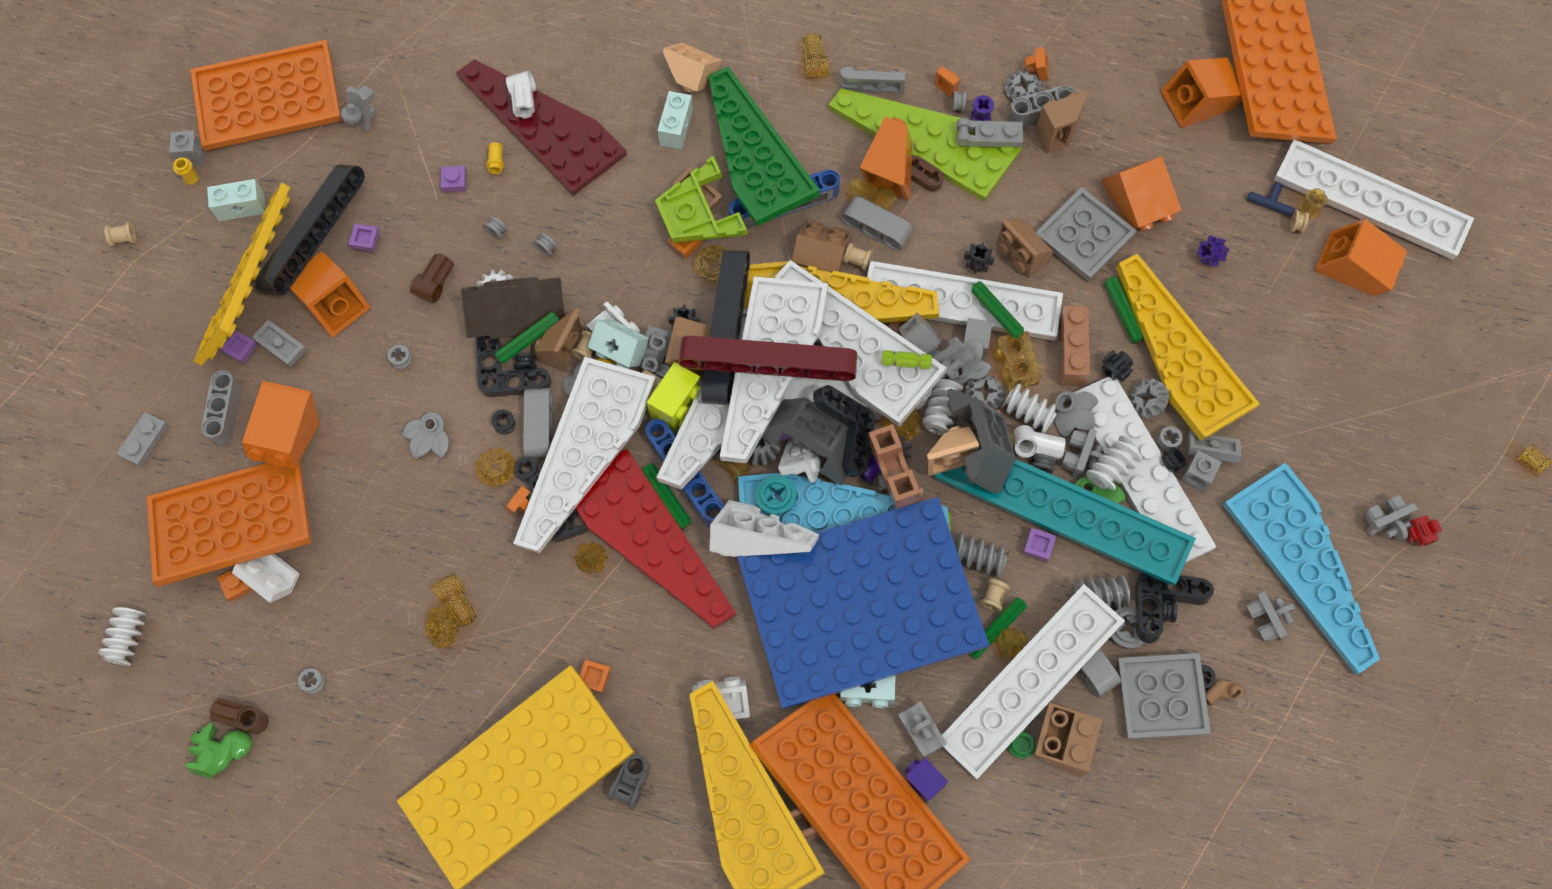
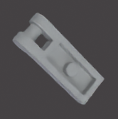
[840,66,905,94]
[956,118,1023,147]

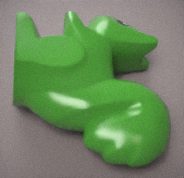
[184,722,252,779]

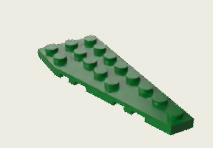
[708,67,820,227]

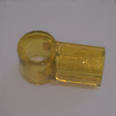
[802,33,830,79]
[846,176,897,211]
[431,572,477,628]

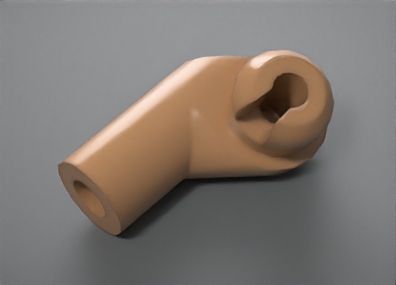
[1205,680,1244,706]

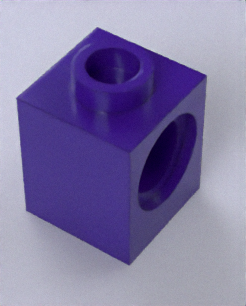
[905,758,948,804]

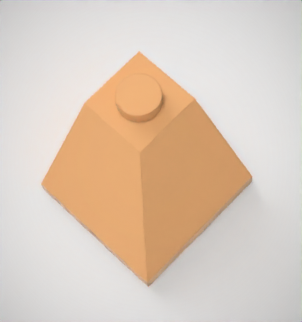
[663,42,722,93]
[927,426,979,476]

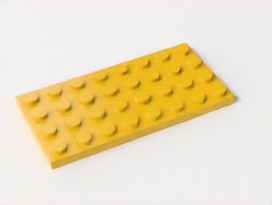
[397,665,635,889]

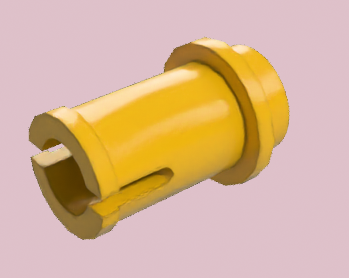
[486,142,504,174]
[173,158,199,185]

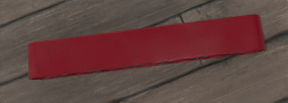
[678,336,858,381]

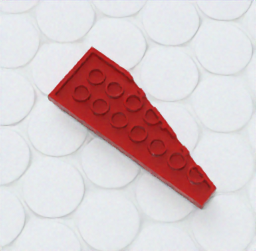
[575,449,736,629]

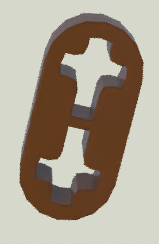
[911,155,944,192]

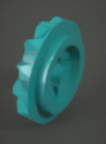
[755,475,797,515]

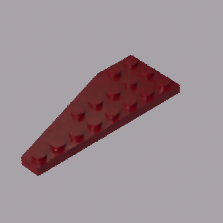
[456,59,627,196]

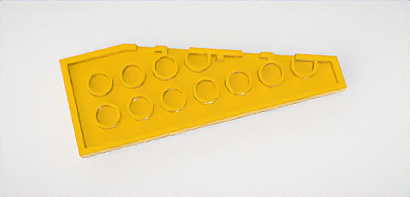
[193,182,290,366]
[1116,253,1260,441]
[744,261,939,323]
[689,681,825,889]

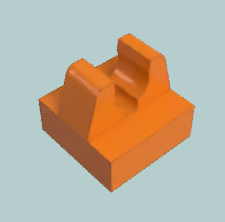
[1025,47,1049,81]
[504,486,530,515]

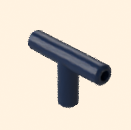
[1247,183,1295,217]

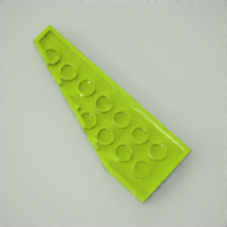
[828,88,1023,202]

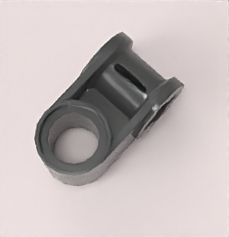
[608,754,650,810]

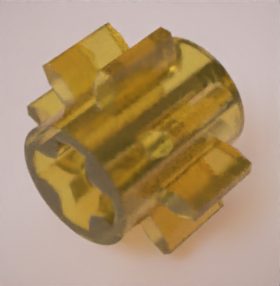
[574,541,608,575]
[995,627,1029,661]

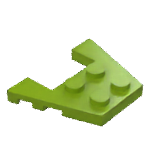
[655,156,748,243]

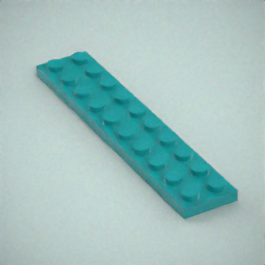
[934,447,1196,586]

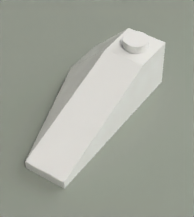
[710,500,819,557]

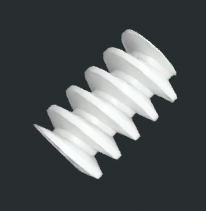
[922,379,963,436]
[1001,384,1058,434]
[1086,435,1143,491]
[98,607,147,666]

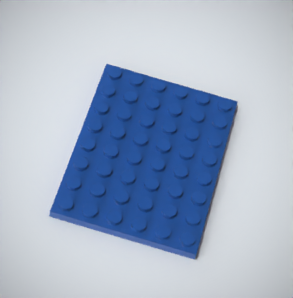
[737,497,989,710]

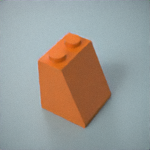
[1160,57,1242,128]
[860,116,913,201]
[1101,156,1182,232]
[1315,219,1407,296]
[290,251,371,338]
[242,381,320,469]

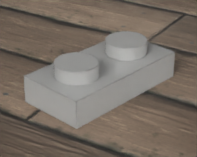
[251,320,307,368]
[117,412,169,467]
[1187,431,1242,464]

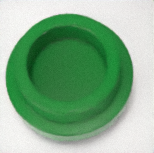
[1008,731,1035,759]

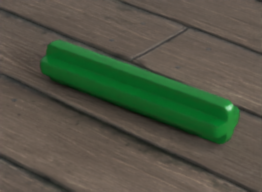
[1104,277,1144,344]
[971,281,1024,339]
[495,312,559,364]
[642,463,691,530]
[968,597,1027,660]

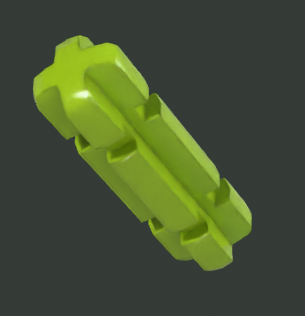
[882,350,932,369]

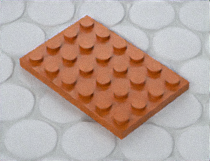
[190,40,342,151]
[147,459,312,587]

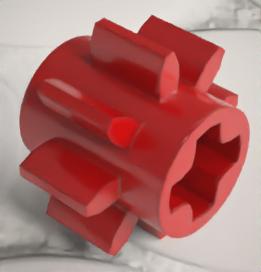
[1407,515,1442,547]

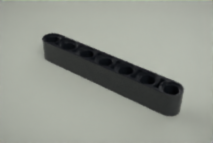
[255,164,365,296]
[702,250,750,405]

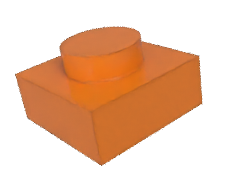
[934,66,960,98]
[668,238,703,259]
[217,569,253,602]
[580,660,611,694]

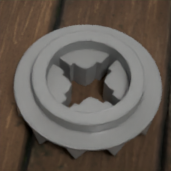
[1005,70,1042,101]
[965,374,1005,409]
[1129,378,1169,418]
[1111,607,1151,649]

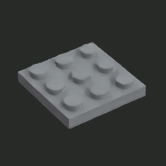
[1035,187,1137,282]
[1117,653,1211,740]

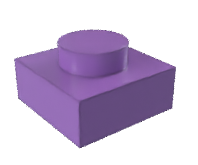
[441,166,467,192]
[348,224,380,252]
[220,330,258,364]
[1023,528,1056,562]

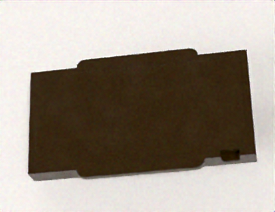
[460,277,565,339]

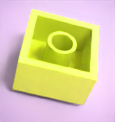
[647,362,702,435]

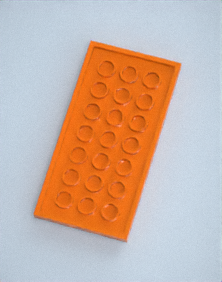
[1221,0,1337,144]
[749,694,971,889]

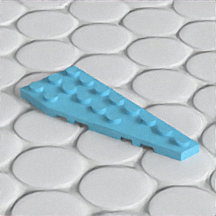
[1223,462,1380,675]
[738,473,950,533]

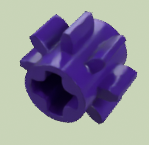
[1197,236,1230,267]

